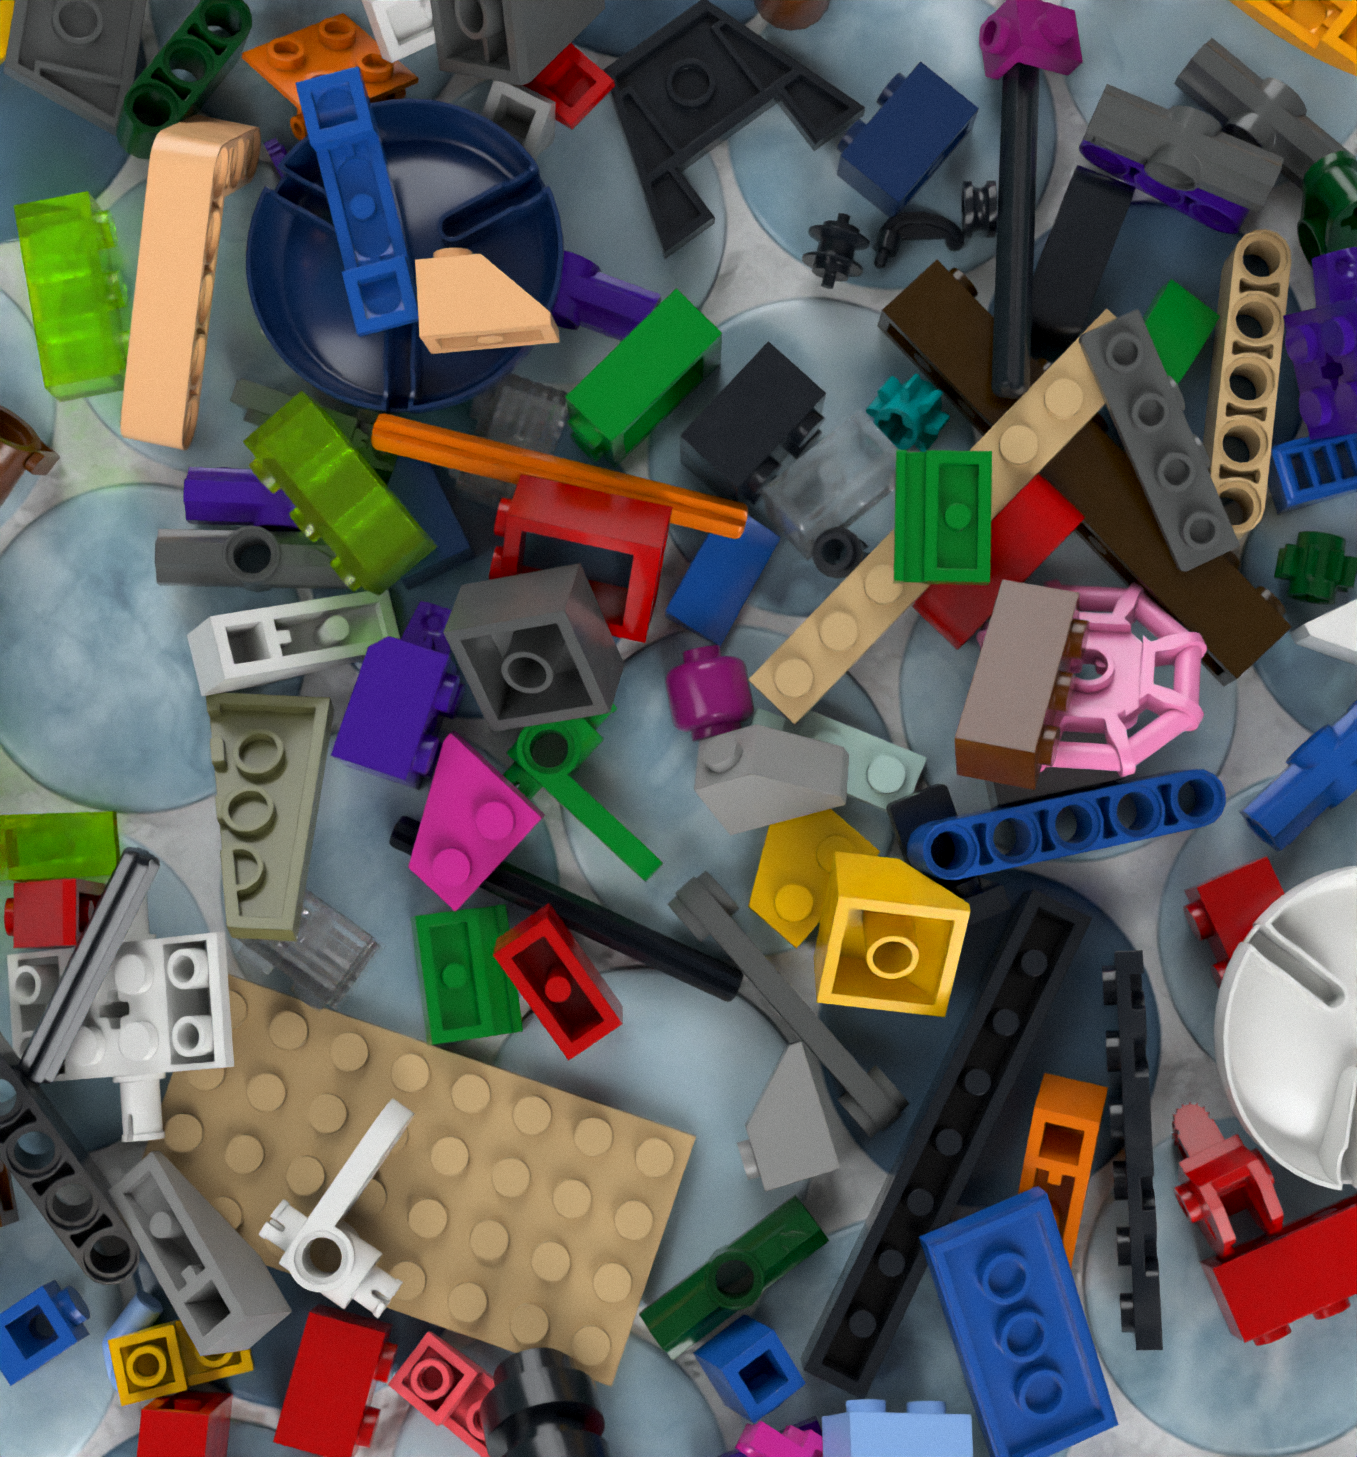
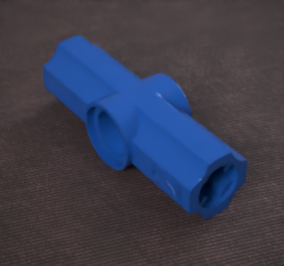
[1239,700,1357,852]

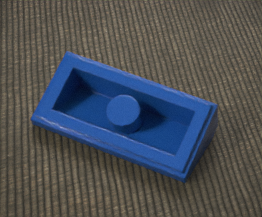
[665,515,781,647]

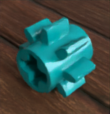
[866,373,950,452]

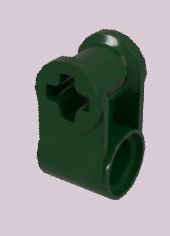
[1297,151,1357,269]

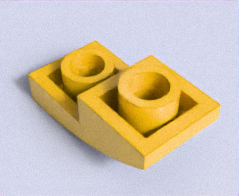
[108,1319,255,1406]

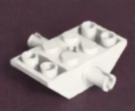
[7,879,234,1142]

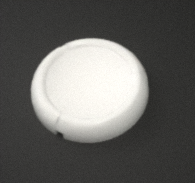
[1214,865,1357,1191]

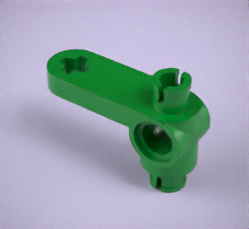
[502,704,663,882]

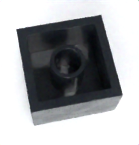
[680,341,826,506]

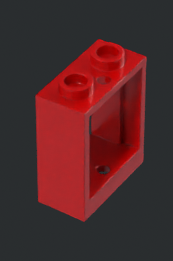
[489,474,673,643]

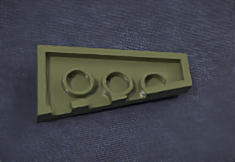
[206,693,334,941]

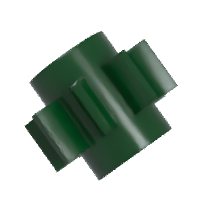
[1274,531,1357,605]

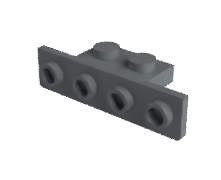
[1079,309,1240,572]

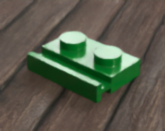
[893,450,992,585]
[410,904,523,1045]

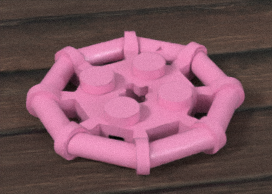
[976,579,1207,777]

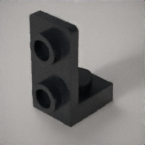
[886,783,1011,927]

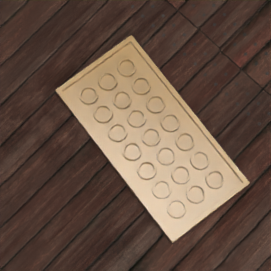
[142,974,696,1387]

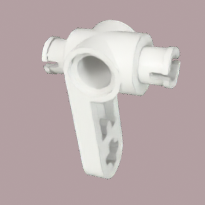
[259,1099,415,1318]

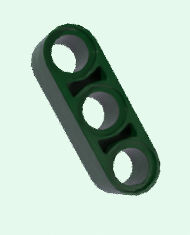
[116,0,252,159]

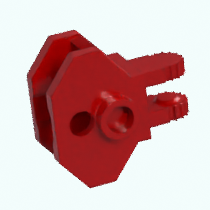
[1172,1102,1284,1261]

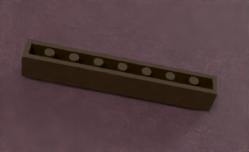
[877,259,1292,687]

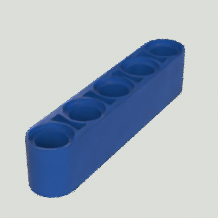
[907,769,1226,880]

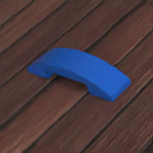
[295,66,419,337]

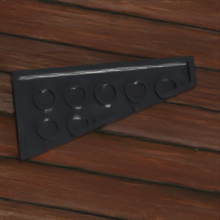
[1102,950,1163,1350]

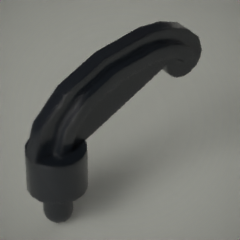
[873,212,964,269]

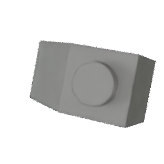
[694,724,849,836]
[737,1041,841,1192]

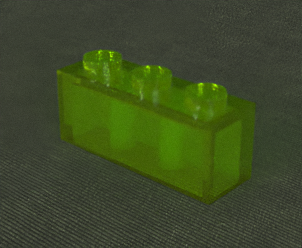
[13,191,130,402]
[243,391,438,596]

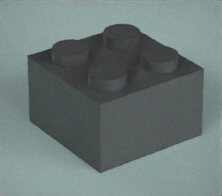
[443,563,624,732]

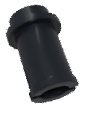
[812,527,870,579]

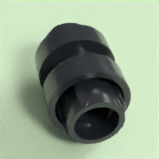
[480,1348,613,1457]

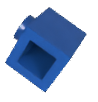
[693,1314,806,1424]

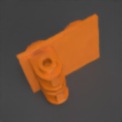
[242,13,419,141]

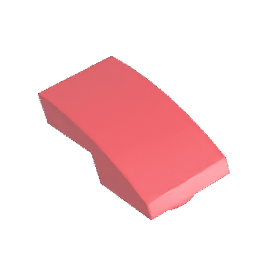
[387,1331,495,1457]

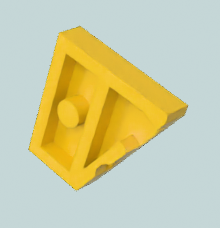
[748,809,880,949]

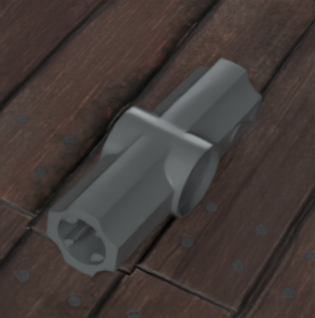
[1174,38,1356,191]
[1083,84,1284,213]
[155,525,353,592]

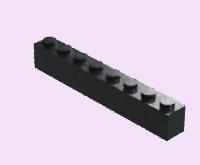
[800,889,1092,1399]

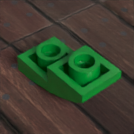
[1143,279,1220,385]

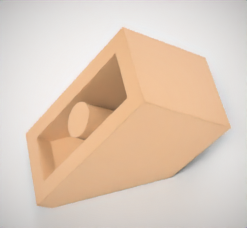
[415,248,560,354]

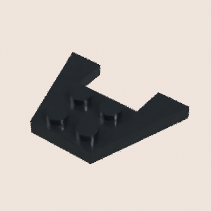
[604,0,865,259]

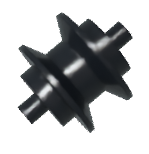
[802,213,870,289]

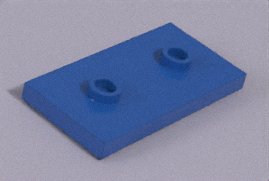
[919,1186,1119,1457]

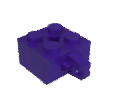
[1283,247,1357,440]
[330,601,466,790]

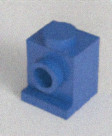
[0,1280,90,1386]

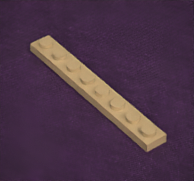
[748,308,1117,725]

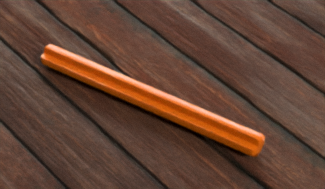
[371,413,748,539]

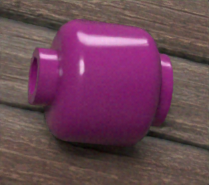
[665,645,754,742]

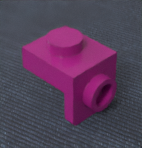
[979,0,1083,80]

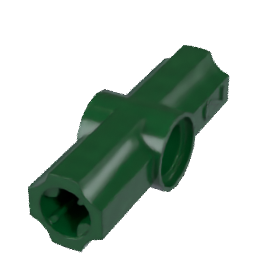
[639,1194,830,1360]

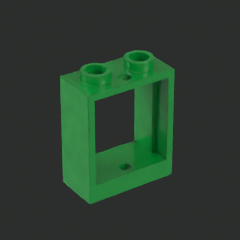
[565,288,722,468]

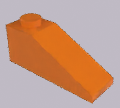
[1018,1073,1108,1269]

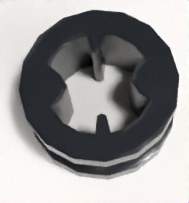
[961,180,997,238]

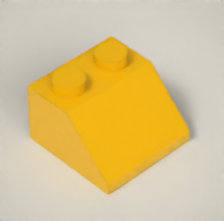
[813,851,971,1017]

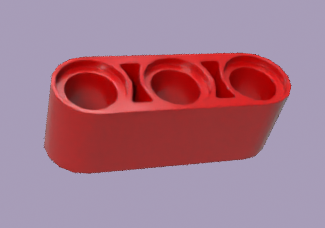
[912,473,1086,650]

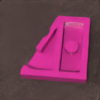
[408,730,545,911]

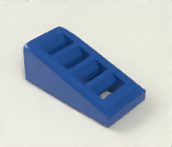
[1268,433,1357,515]

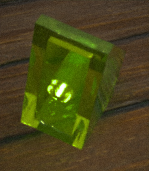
[0,811,120,886]

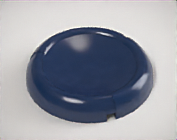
[246,98,564,414]

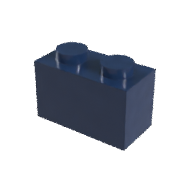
[837,61,979,218]

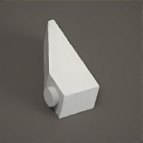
[187,588,400,696]

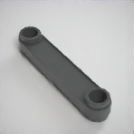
[667,870,910,1138]

